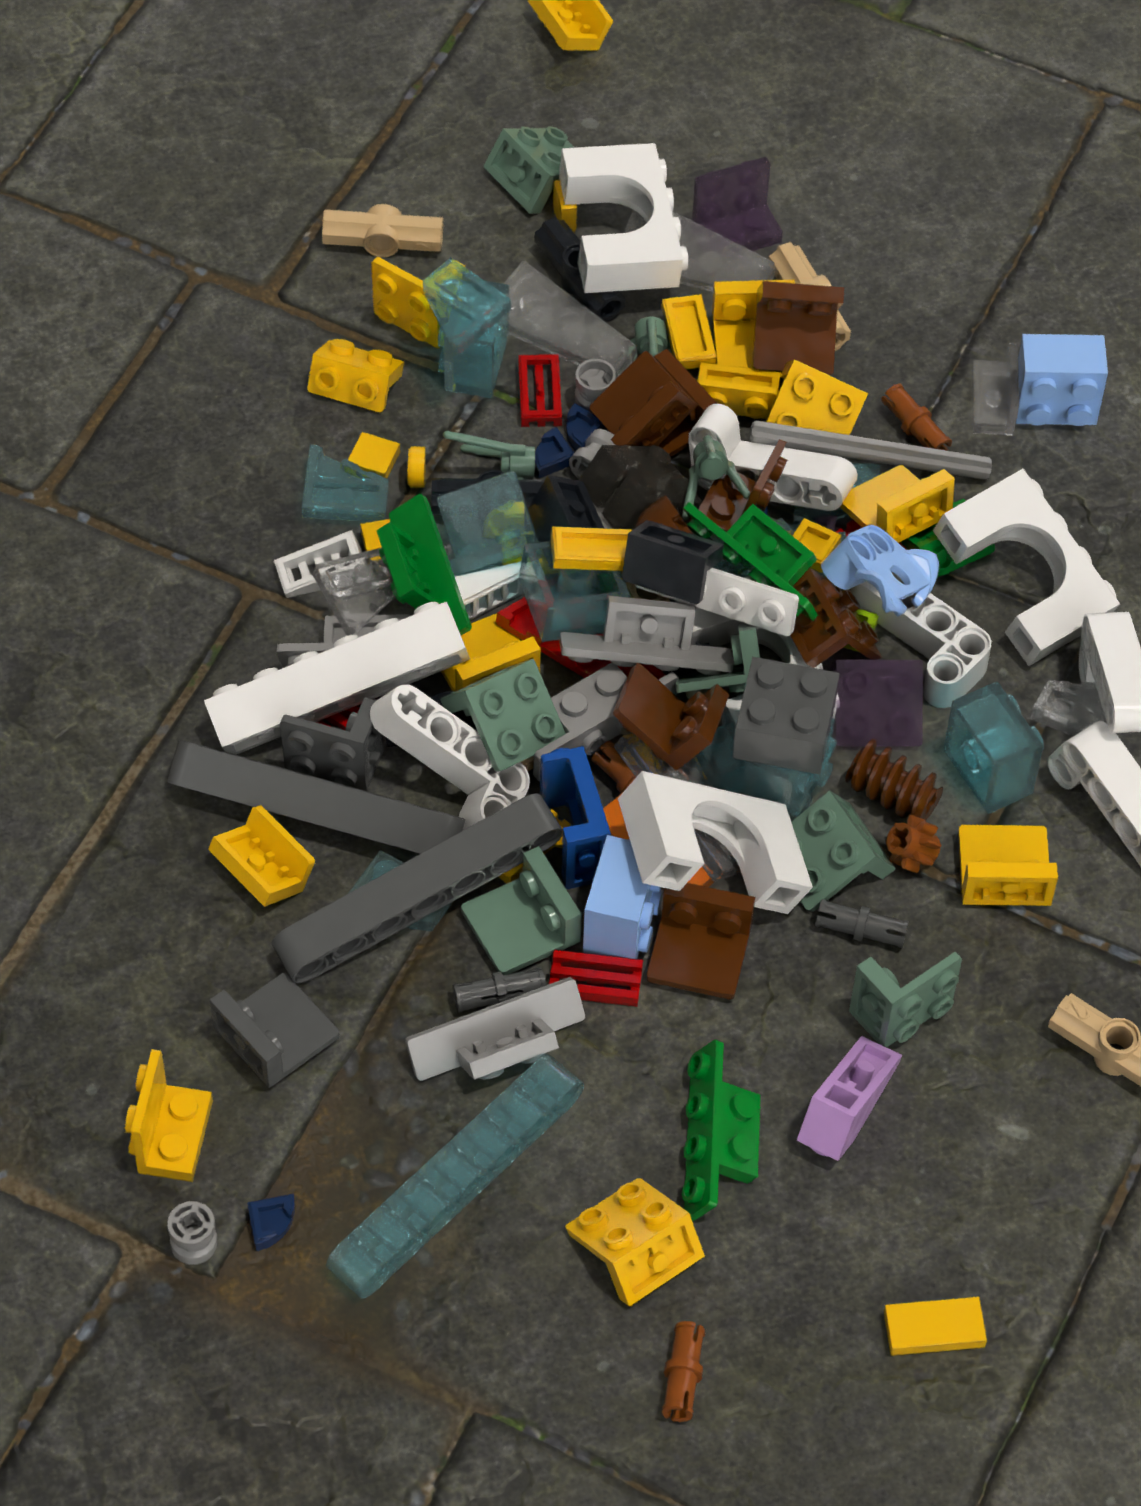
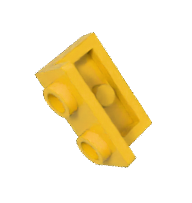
[528,0,613,51]
[307,339,404,412]
[697,362,781,419]
[208,805,315,907]

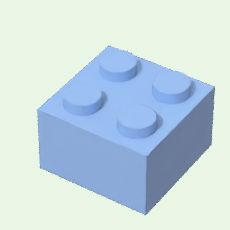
[1013,334,1108,426]
[583,835,664,959]

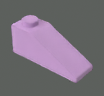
[797,1036,902,1161]

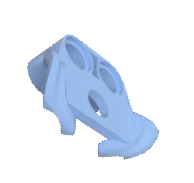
[821,525,939,617]

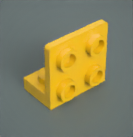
[371,257,466,349]
[712,280,795,373]
[766,359,868,435]
[840,465,955,543]
[441,613,541,691]
[958,825,1058,906]
[125,1049,213,1182]
[565,1178,705,1307]

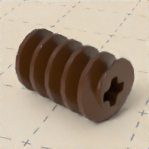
[845,738,943,822]

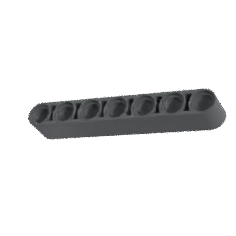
[167,740,466,854]
[272,793,563,983]

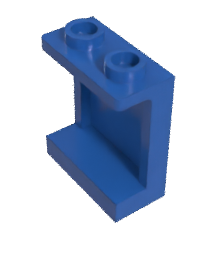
[540,746,611,890]

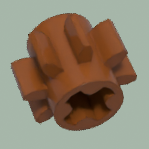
[886,815,941,873]

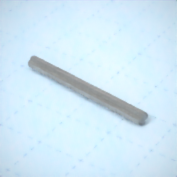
[750,421,992,479]

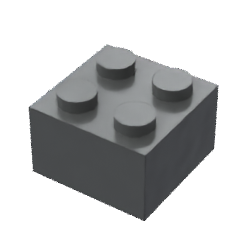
[733,656,840,775]

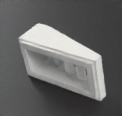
[274,530,370,598]
[455,561,529,621]

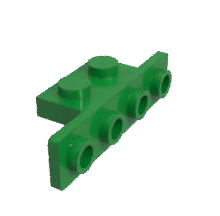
[376,494,472,636]
[683,502,818,622]
[682,1039,761,1221]

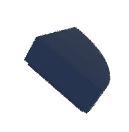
[566,403,607,451]
[535,427,574,479]
[247,1194,295,1251]

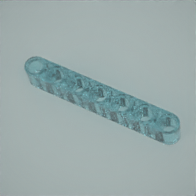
[326,1054,584,1299]

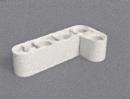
[688,404,858,511]
[851,572,992,708]
[1079,612,1141,733]
[370,684,530,830]
[1047,720,1141,866]

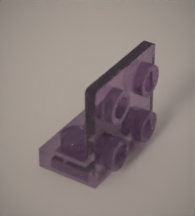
[691,157,783,264]
[832,660,923,747]

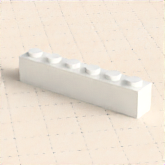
[204,601,470,755]

